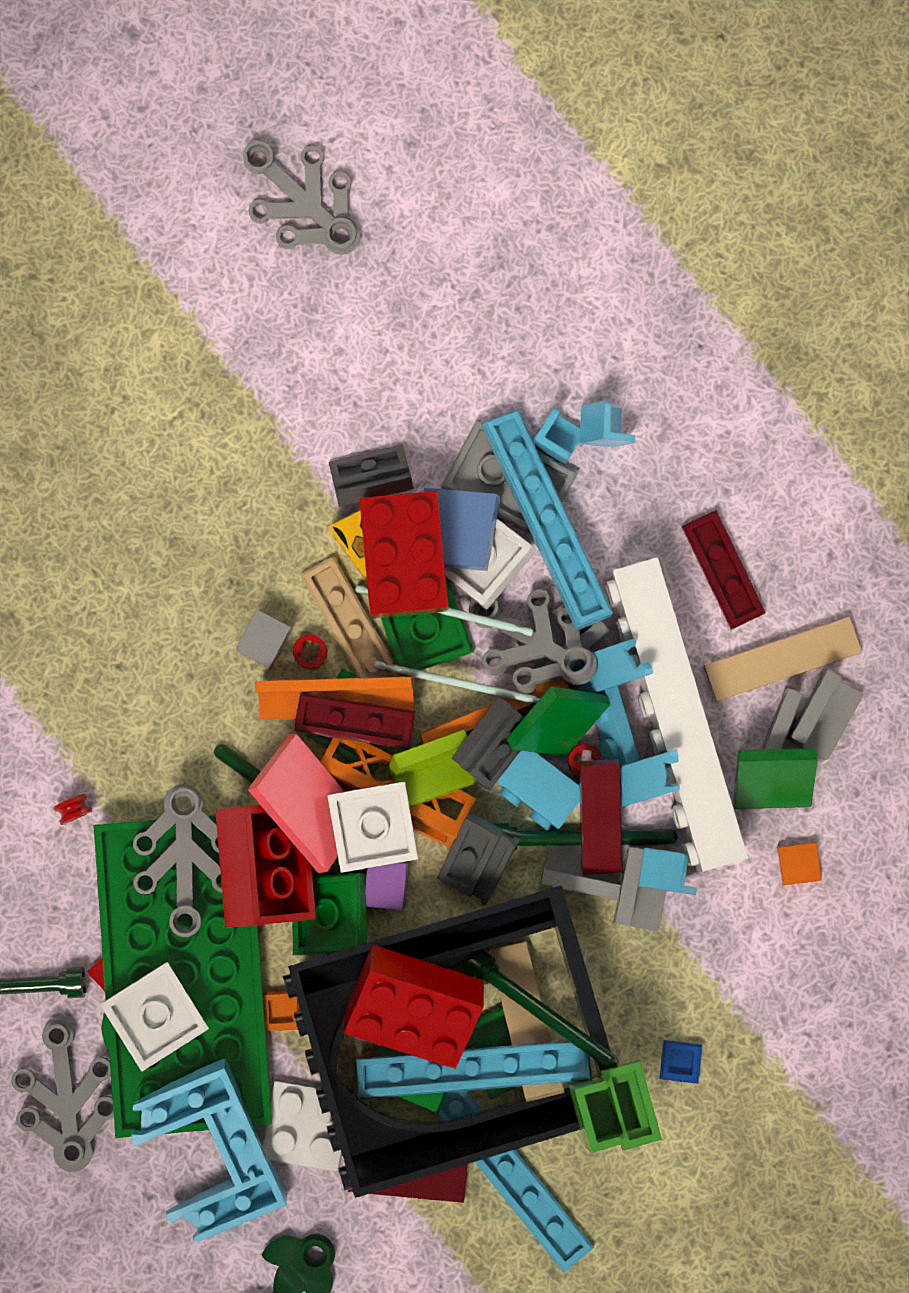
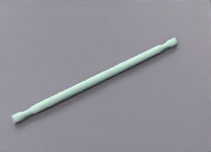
[355,584,534,637]
[374,661,540,703]

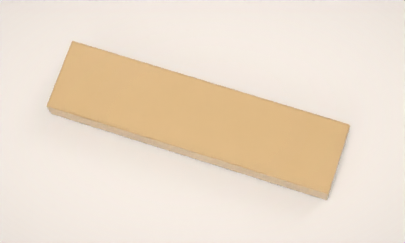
[300,556,401,678]
[704,616,862,702]
[489,941,564,1102]

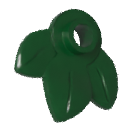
[262,1234,335,1293]

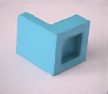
[580,401,635,447]
[534,408,580,465]
[639,848,697,895]

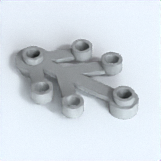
[243,141,360,255]
[469,589,598,694]
[133,784,222,937]
[11,1019,114,1172]

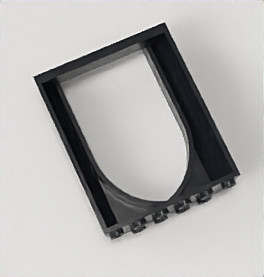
[283,885,611,1198]

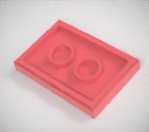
[248,734,345,873]

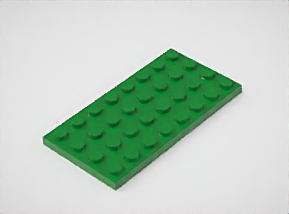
[93,815,272,1138]

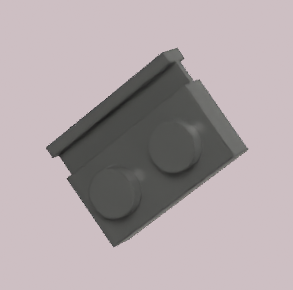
[329,444,414,507]
[451,697,524,791]
[437,812,520,906]

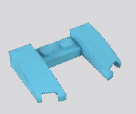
[569,639,680,807]
[131,1058,287,1242]

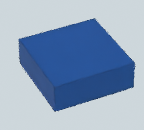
[659,1040,702,1084]

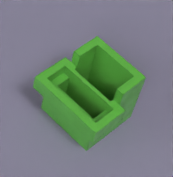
[569,1060,662,1153]

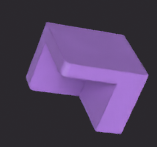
[365,861,410,910]

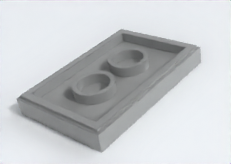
[441,419,578,535]

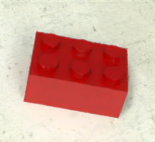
[359,491,448,619]
[215,805,316,927]
[344,944,484,1069]

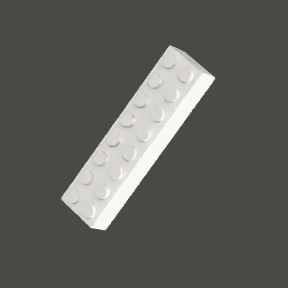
[604,557,748,872]

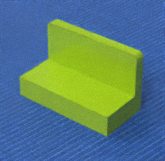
[388,730,476,808]

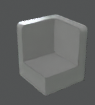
[236,609,293,670]

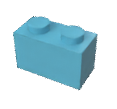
[496,751,580,830]

